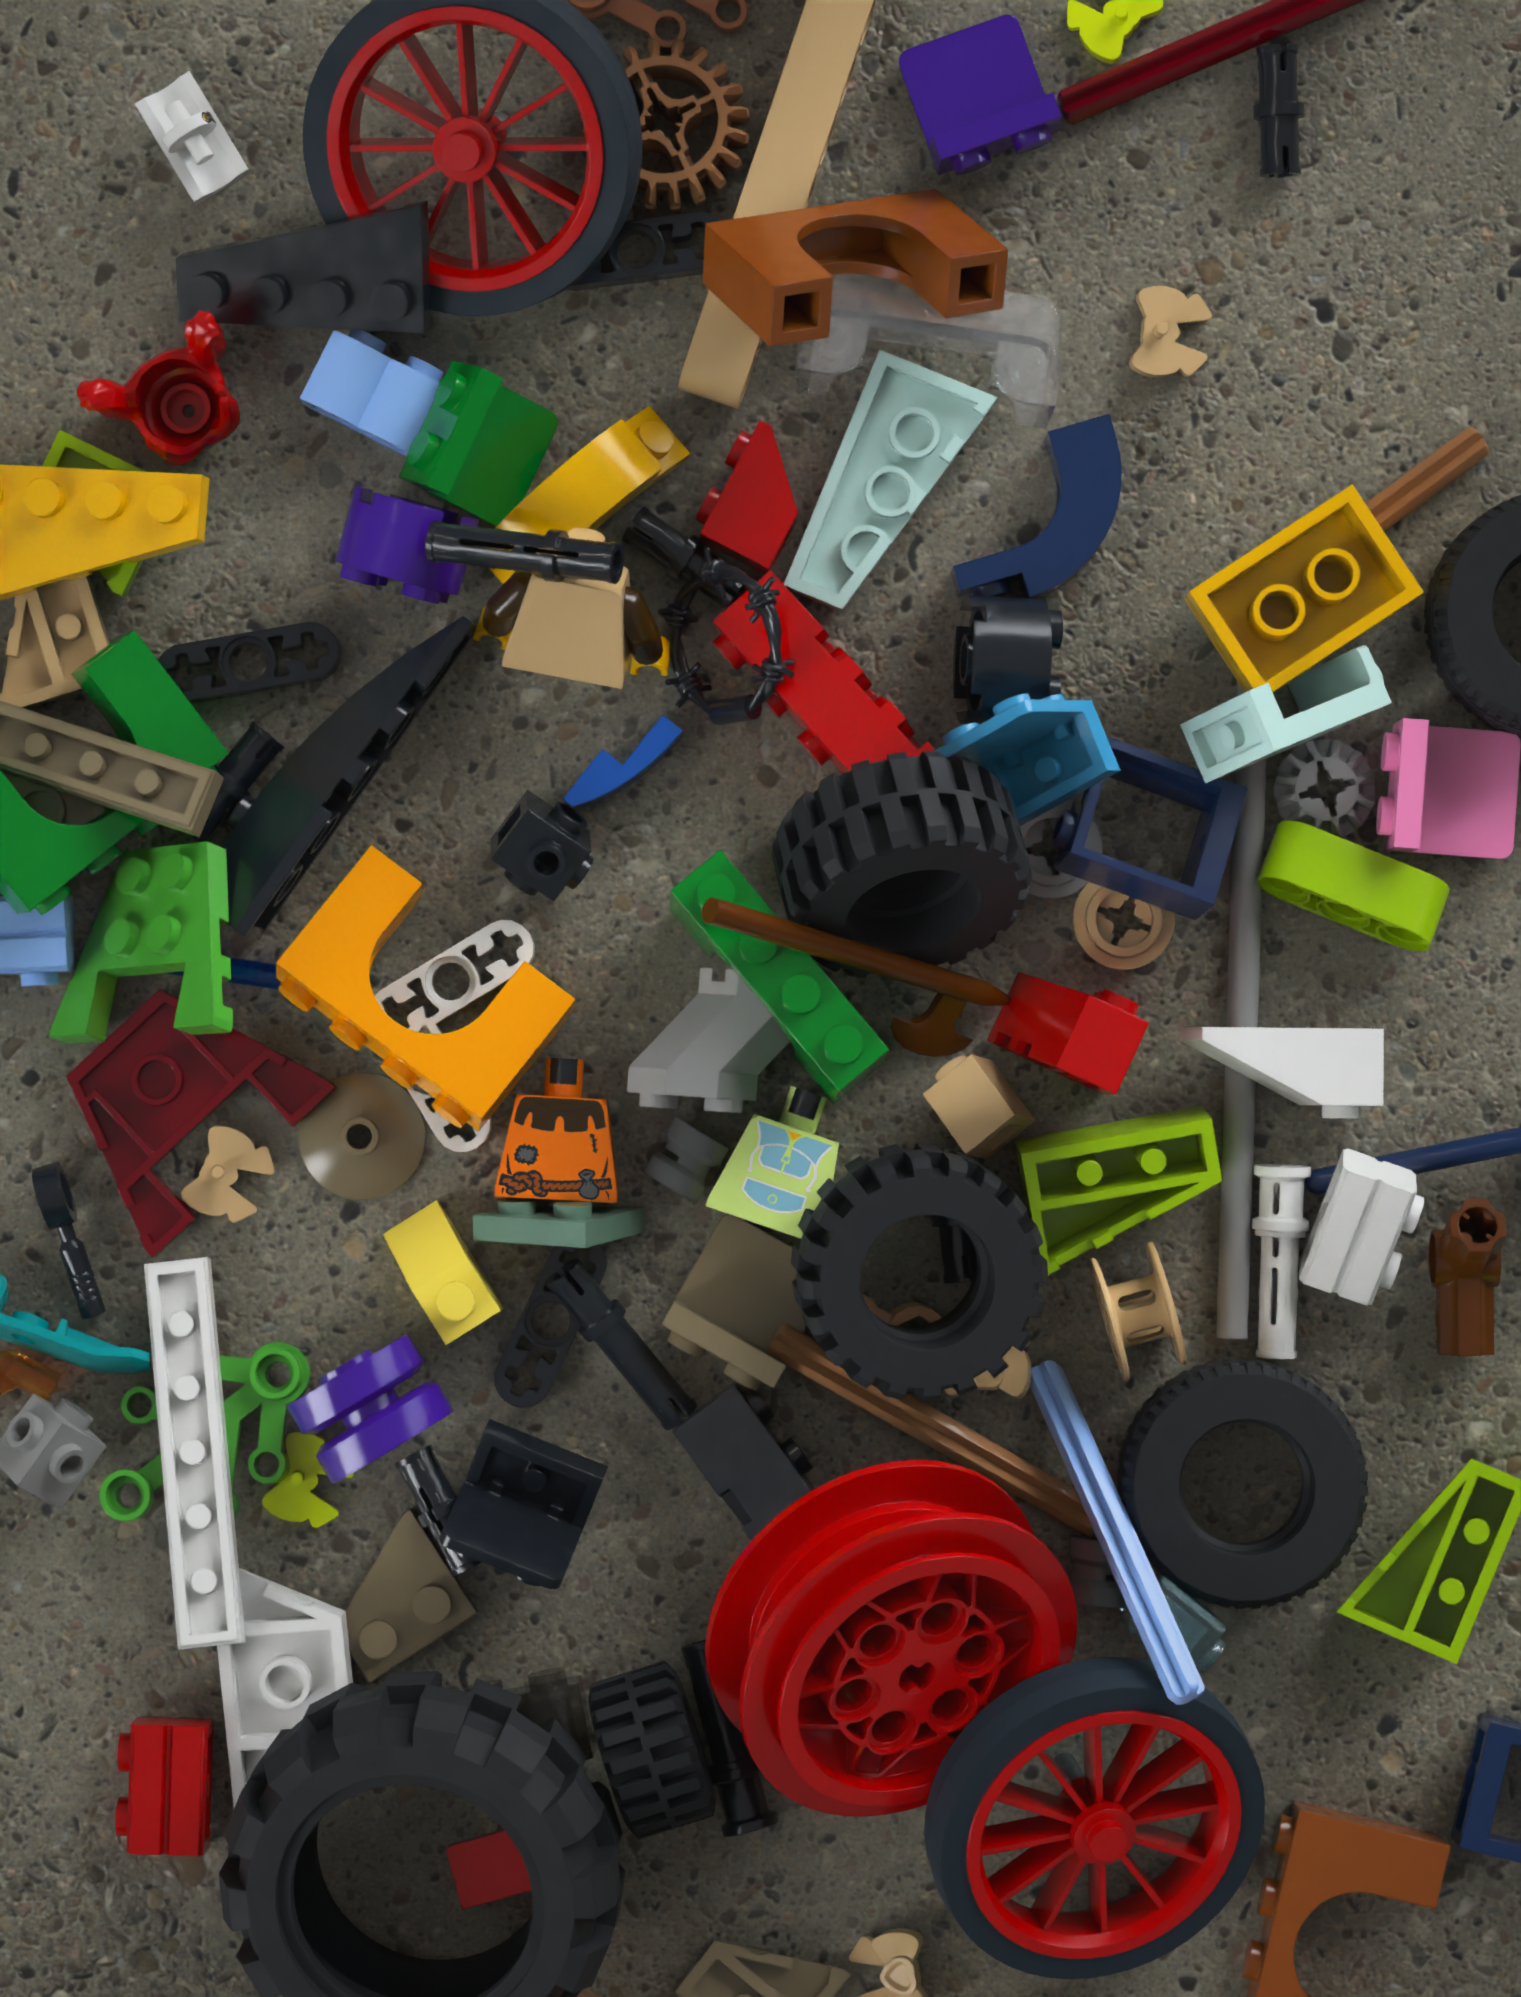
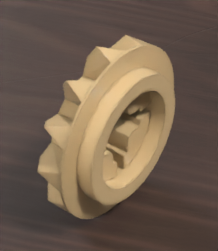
[1072,882,1175,970]

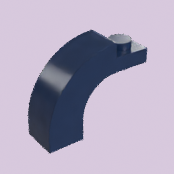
[951,414,1122,599]

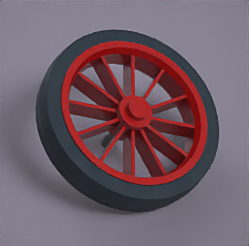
[303,0,642,316]
[924,1657,1265,1979]

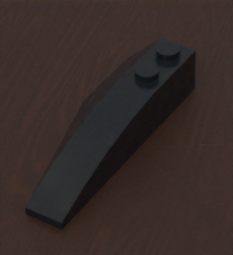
[222,616,476,940]

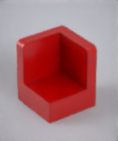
[446,1824,532,1910]

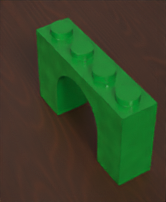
[0,630,229,915]
[670,849,889,1105]

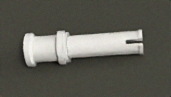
[1252,1164,1311,1359]

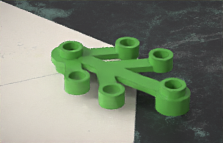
[99,1342,311,1521]

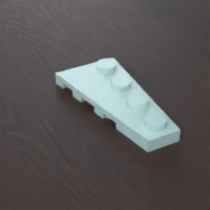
[784,350,998,612]

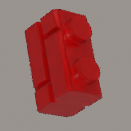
[115,1716,214,1856]

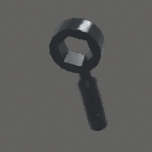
[32,1162,106,1319]

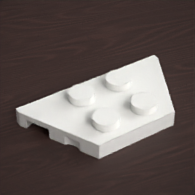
[217,1568,353,1808]

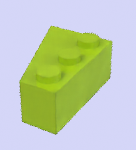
[1336,1458,1521,1664]

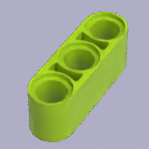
[1257,820,1450,952]

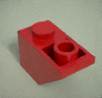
[695,420,798,574]

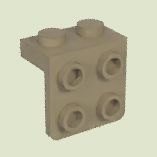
[661,1214,807,1391]

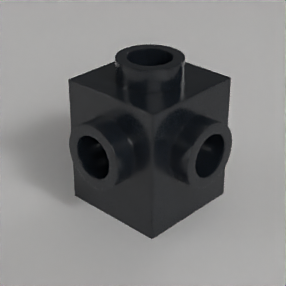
[490,790,593,901]

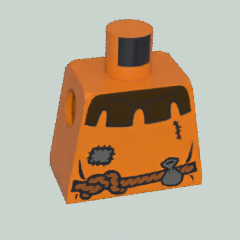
[494,1057,619,1203]

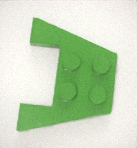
[49,841,233,1044]

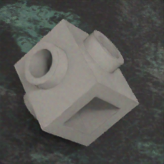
[0,1393,107,1509]

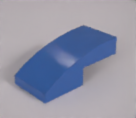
[563,715,684,811]

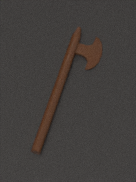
[702,897,1010,1057]

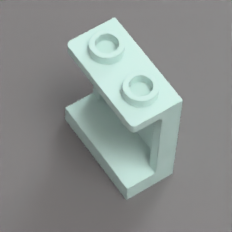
[1180,645,1392,784]

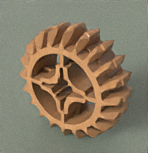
[579,39,750,213]

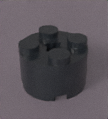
[953,595,1063,725]

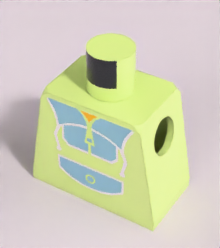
[706,1086,839,1239]

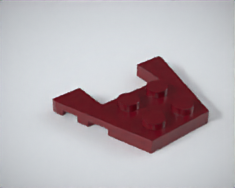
[66,989,337,1258]

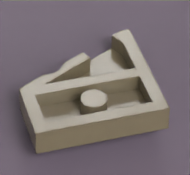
[672,1939,851,1997]

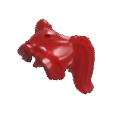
[77,310,240,466]

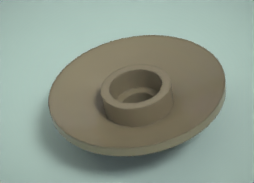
[298,1073,426,1200]

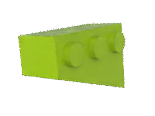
[1014,1106,1222,1275]

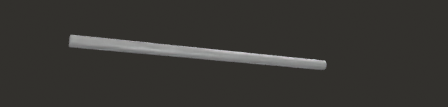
[1216,681,1267,1339]

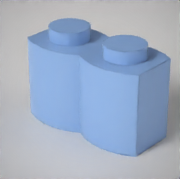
[300,330,444,457]

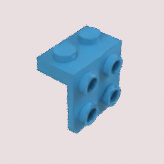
[933,694,1121,826]

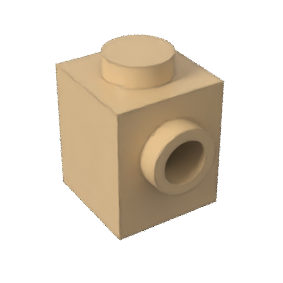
[923,1054,1036,1160]

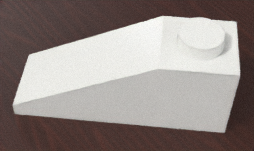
[1179,1027,1384,1118]

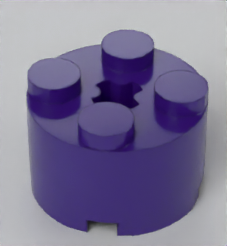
[335,486,479,604]

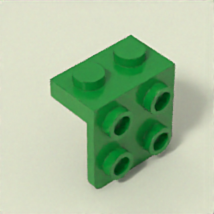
[398,361,558,526]

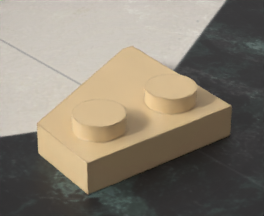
[0,576,109,709]

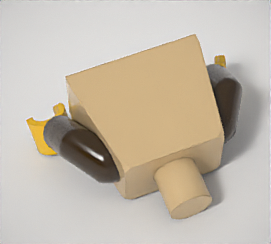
[473,528,670,689]

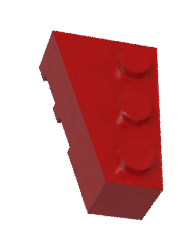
[987,972,1150,1094]

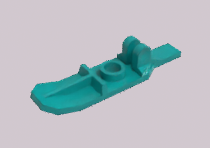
[0,1273,151,1374]

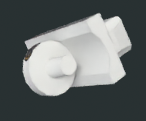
[135,71,250,205]

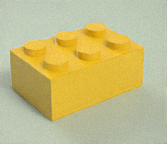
[1184,484,1424,694]

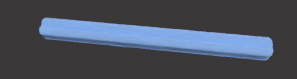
[1030,1360,1204,1705]

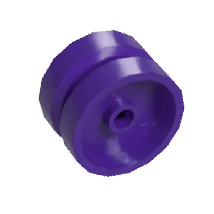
[286,1333,454,1484]

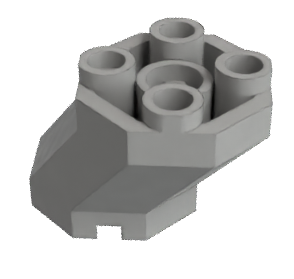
[627,968,829,1113]

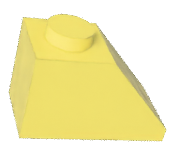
[383,1200,505,1345]

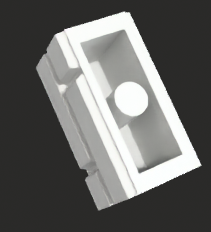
[1299,1148,1424,1306]

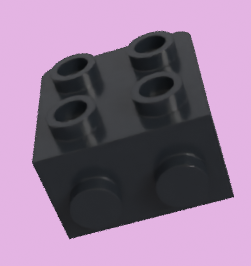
[439,1419,608,1589]

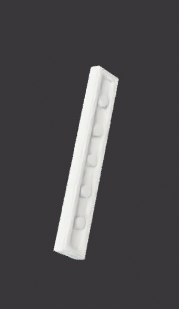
[144,1257,246,1650]

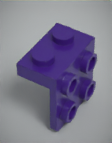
[898,15,1062,175]

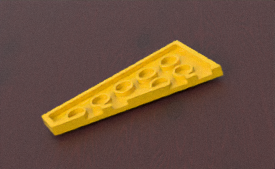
[0,464,210,601]

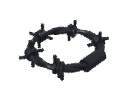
[658,548,795,725]

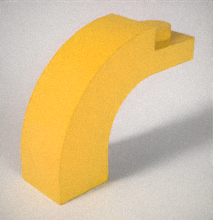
[478,405,691,584]

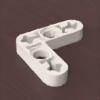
[375,920,535,1152]

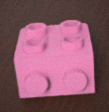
[1376,718,1521,859]

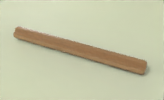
[767,1324,1096,1537]

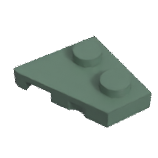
[473,1198,645,1248]

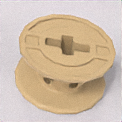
[1089,1241,1187,1381]

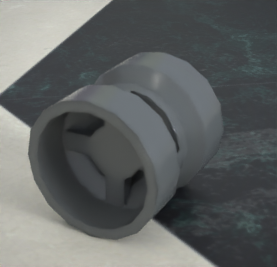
[643,1117,729,1204]
[1068,1535,1126,1608]

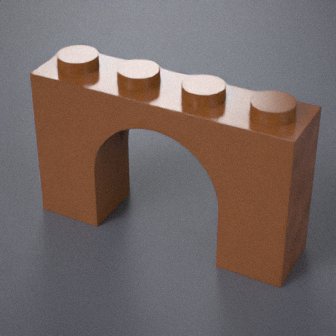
[702,189,1008,347]
[1242,1800,1451,1997]

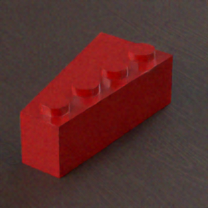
[712,570,935,774]

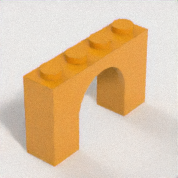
[276,845,576,1131]

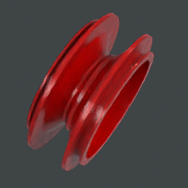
[705,1460,1077,1817]

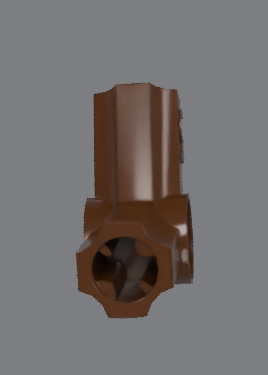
[1429,1198,1507,1356]

